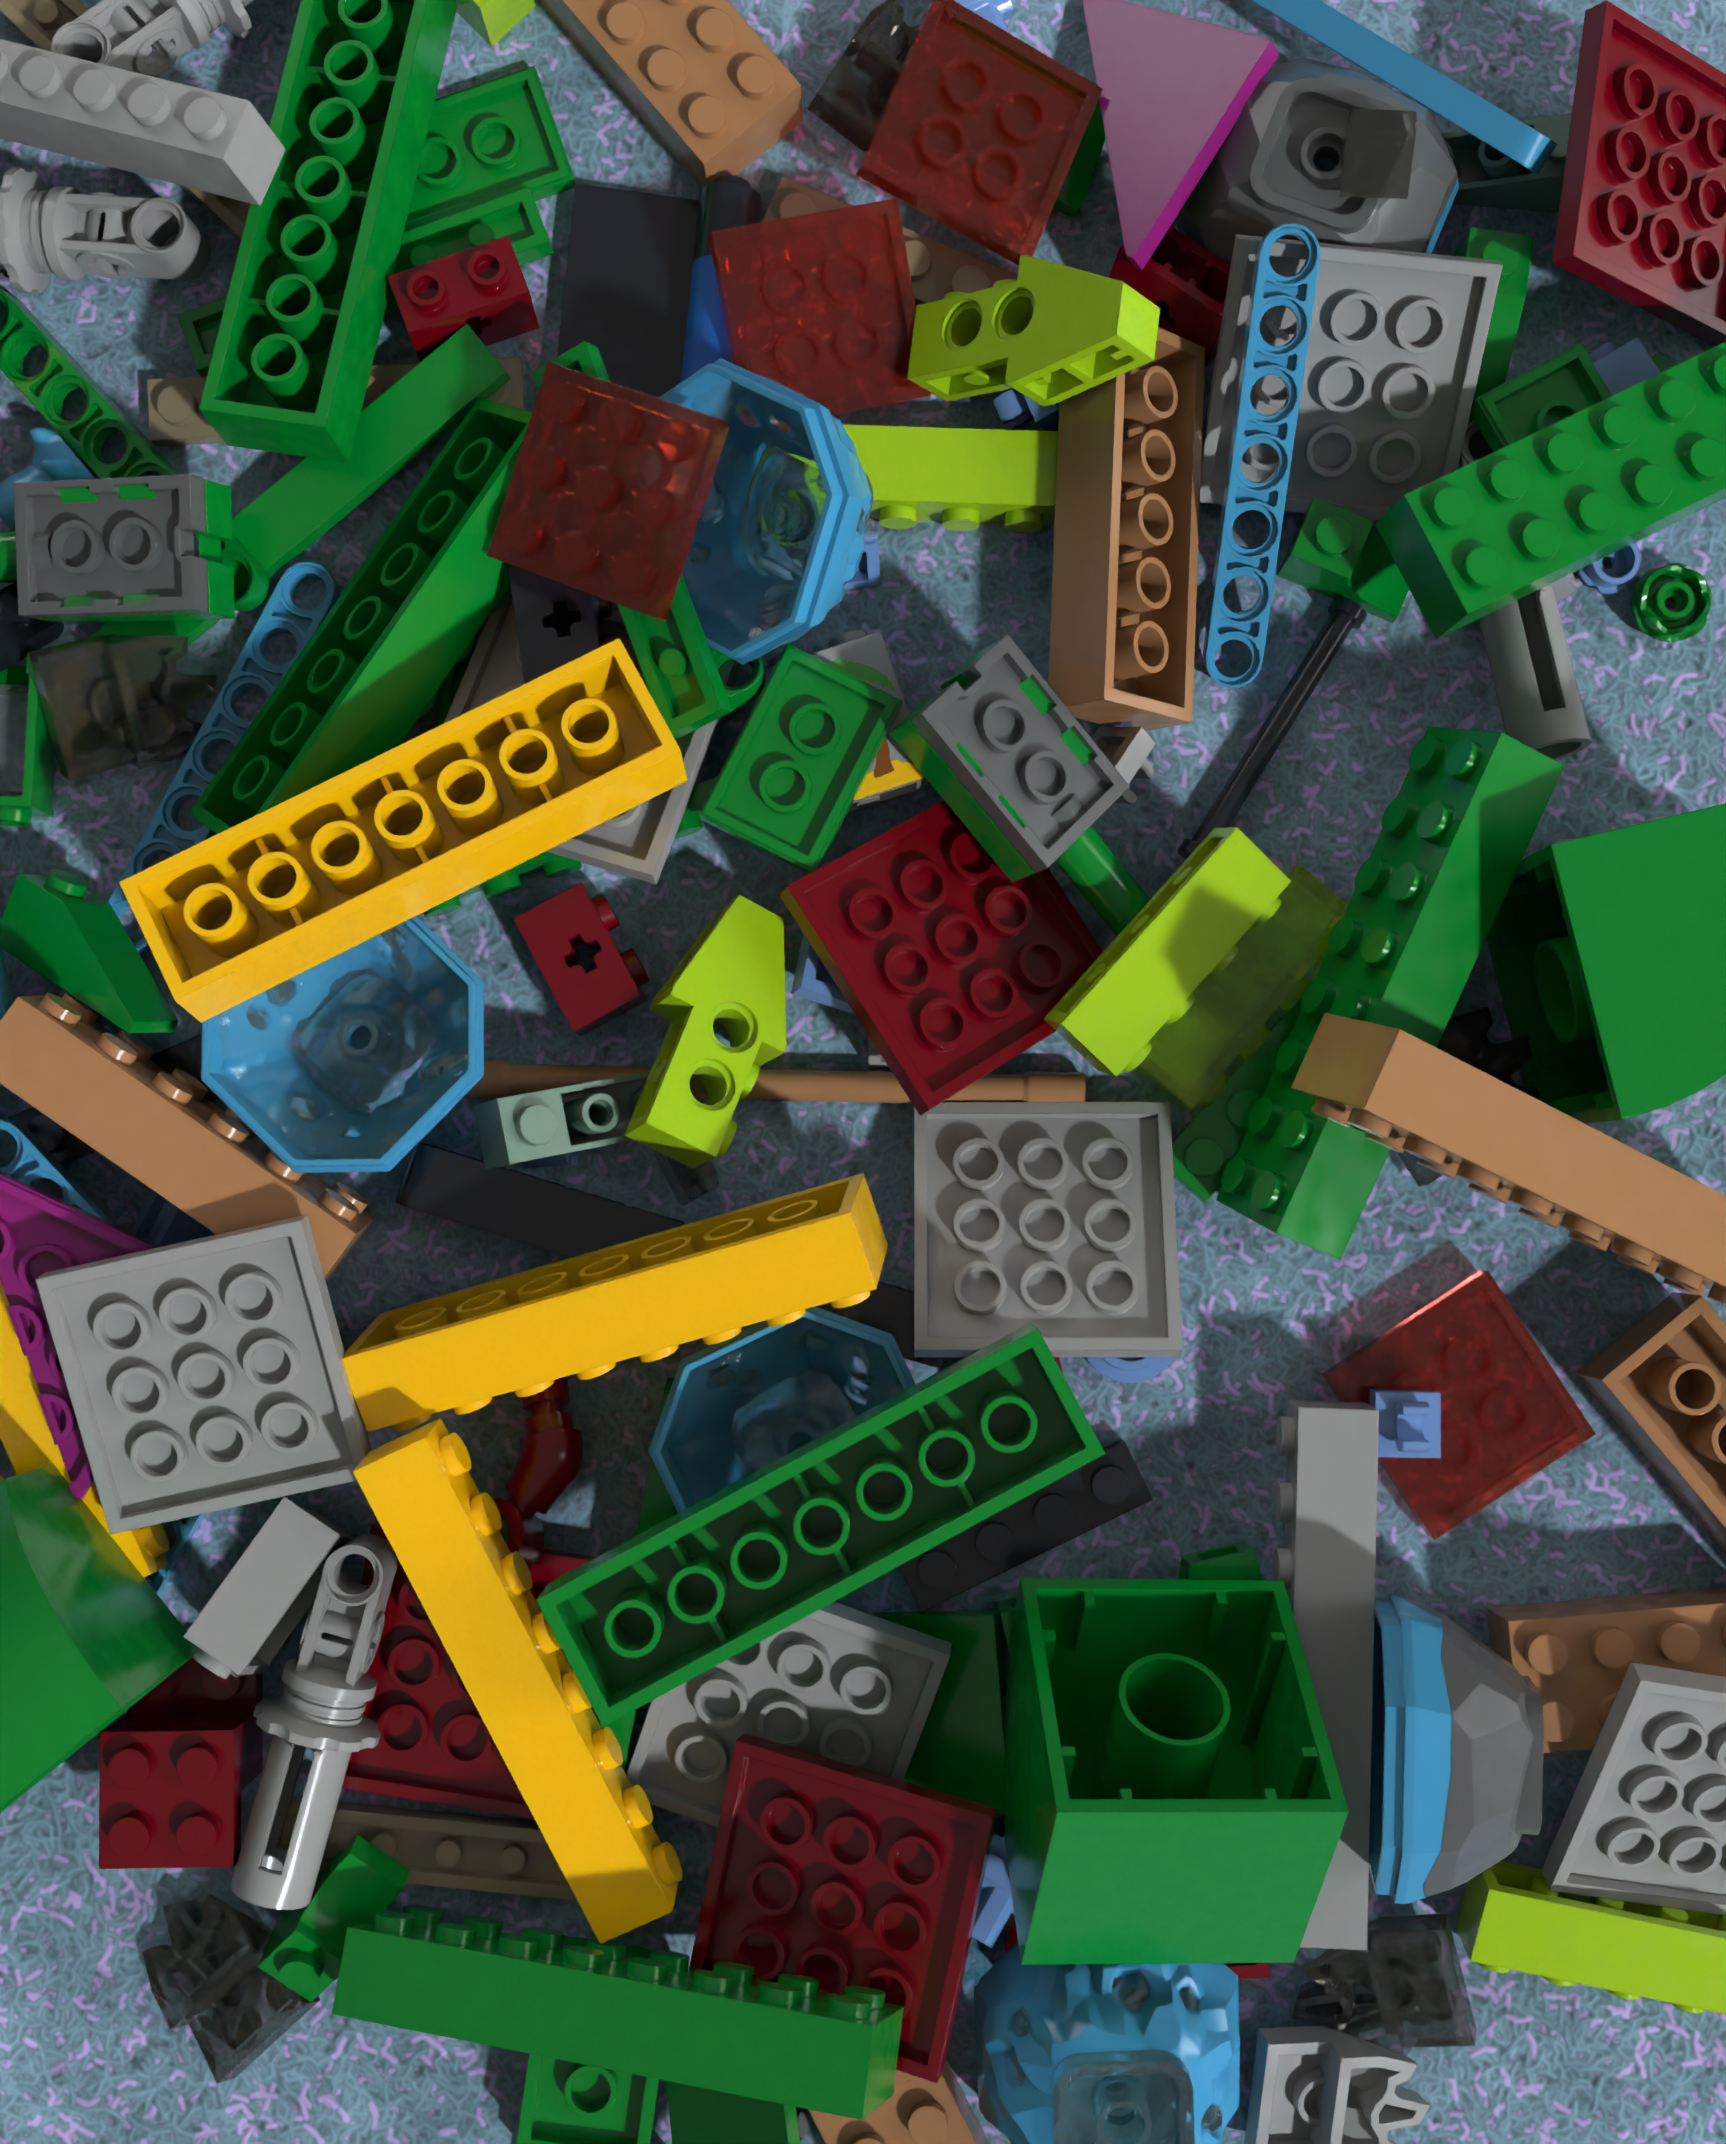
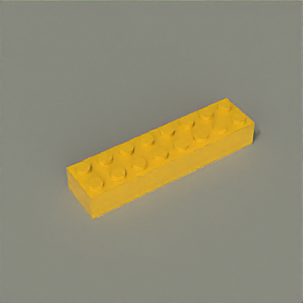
[119,638,688,1023]
[342,1173,888,1432]

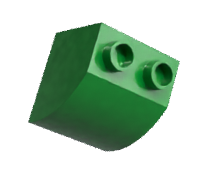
[1486,803,1726,1123]
[0,1463,199,1813]
[1004,1578,1349,1965]

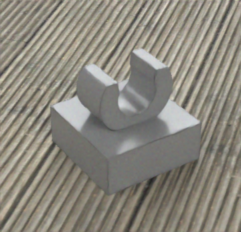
[1092,727,1156,804]

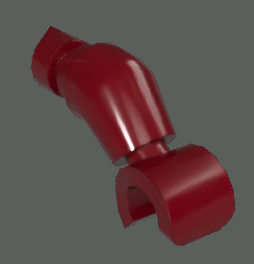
[493,1377,583,1569]

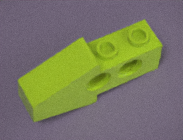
[907,255,1160,407]
[624,895,787,1169]

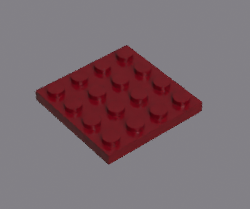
[1552,0,1726,347]
[780,800,1103,1116]
[342,1521,600,1820]
[689,1733,998,2083]

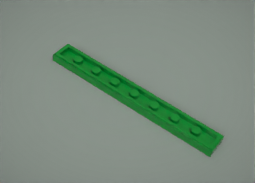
[80,323,511,697]

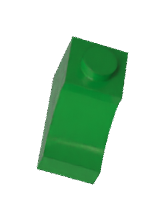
[1277,497,1409,623]
[257,1835,410,2002]

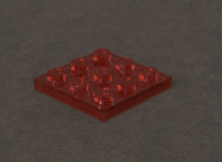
[856,0,1103,266]
[708,198,931,415]
[487,361,730,621]
[1322,1270,1595,1540]

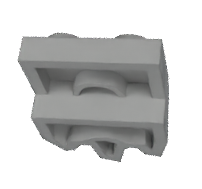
[1244,2026,1430,2144]

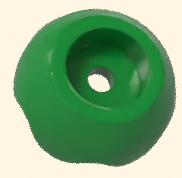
[1631,563,1712,642]

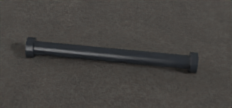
[1177,596,1367,859]

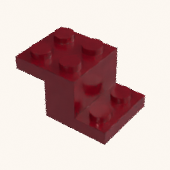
[99,1657,263,1869]

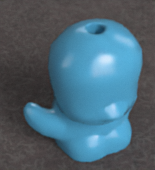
[0,427,97,531]

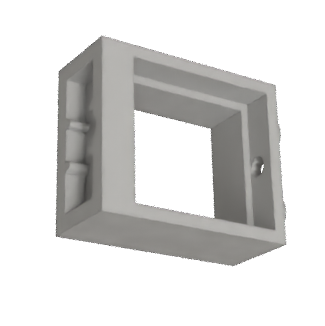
[183,1497,354,1679]

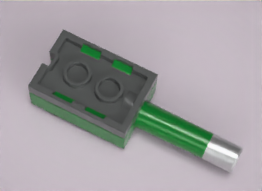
[0,474,235,624]
[889,634,1150,936]

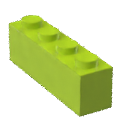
[803,424,1058,533]
[1044,827,1291,1077]
[1456,1861,1726,2014]

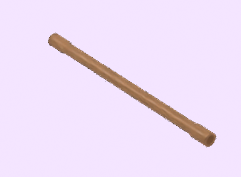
[446,1060,1086,1104]

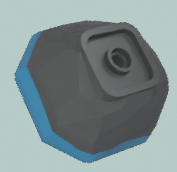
[1175,57,1459,265]
[1369,1594,1544,1904]

